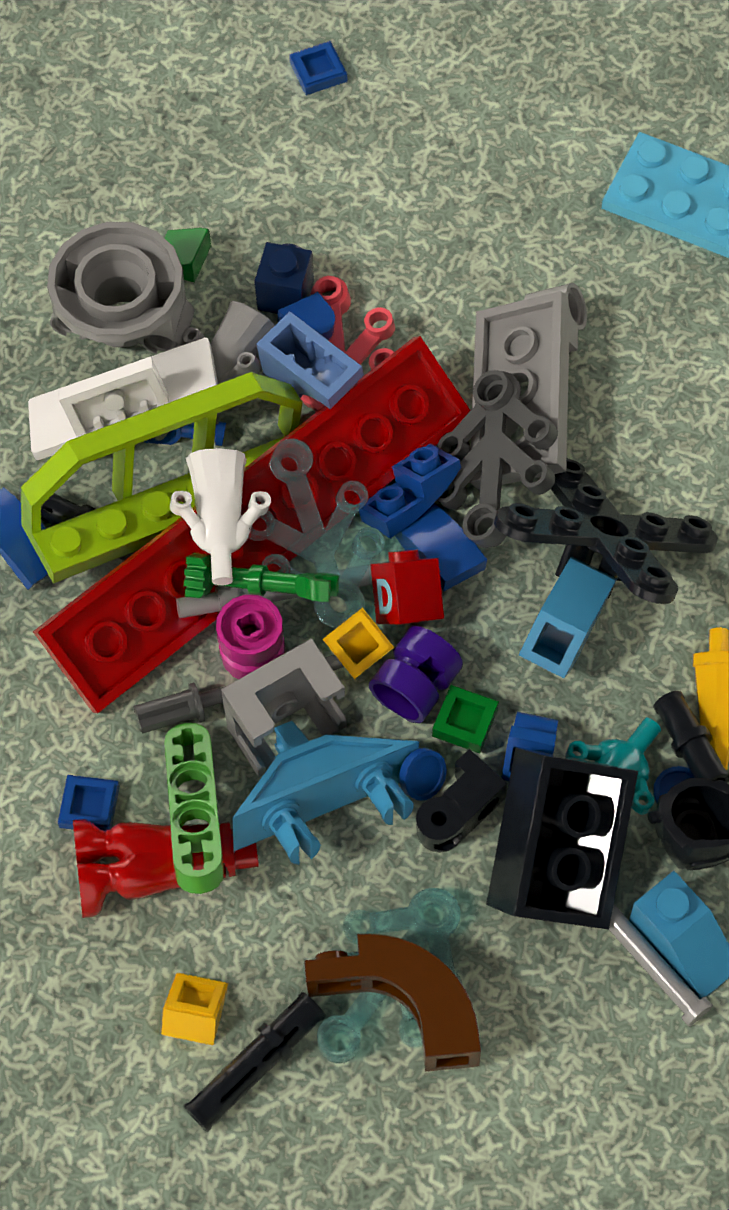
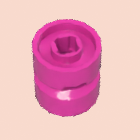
[216,595,285,679]

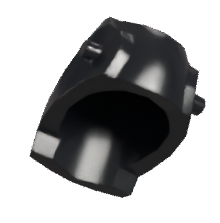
[647,778,729,870]

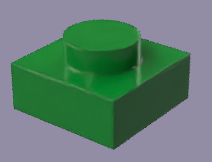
[432,685,499,754]

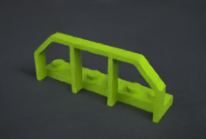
[21,372,303,584]

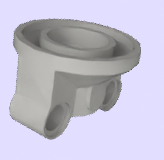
[47,222,195,354]

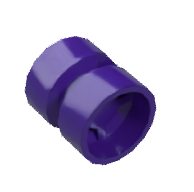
[369,626,463,724]

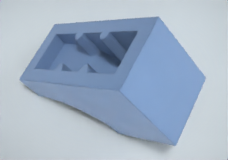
[256,311,363,409]

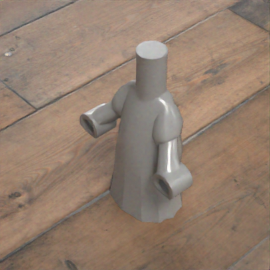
[182,300,275,384]

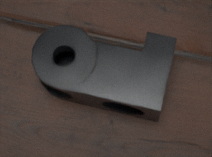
[416,749,507,853]

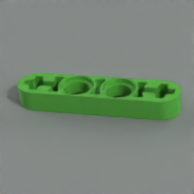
[164,723,224,894]

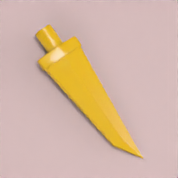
[693,627,729,770]

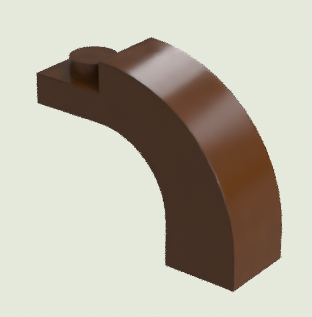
[304,934,481,1072]

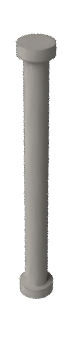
[609,904,713,1027]

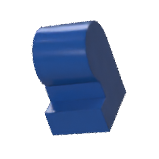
[501,712,558,781]

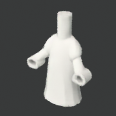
[170,448,271,585]

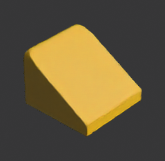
[323,607,395,679]
[161,973,229,1045]

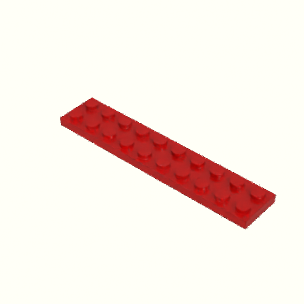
[33,336,471,714]

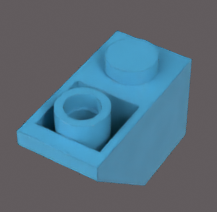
[519,556,617,678]

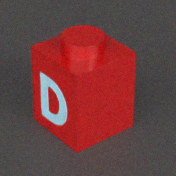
[370,549,444,624]

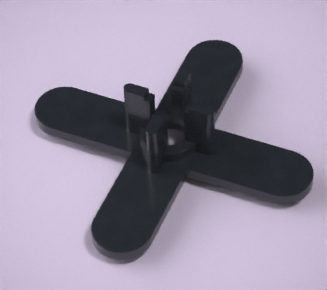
[494,458,718,604]

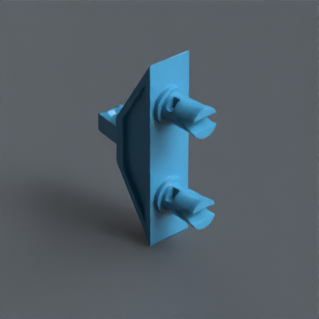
[232,721,419,864]

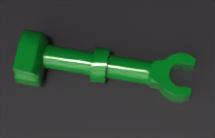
[184,553,339,602]

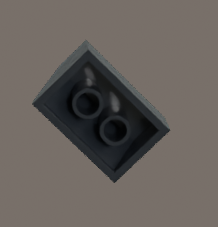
[486,747,638,930]

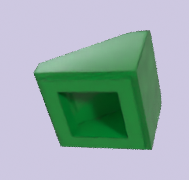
[164,227,211,283]

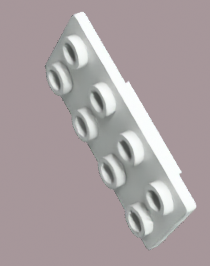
[28,338,218,460]

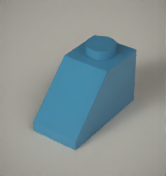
[629,871,729,999]

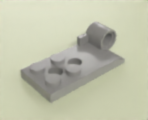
[469,283,587,489]

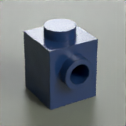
[254,242,314,314]

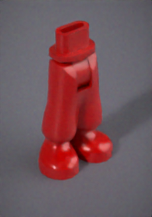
[73,819,259,918]

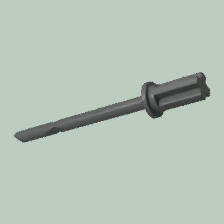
[133,655,344,734]

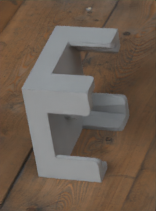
[221,638,347,777]

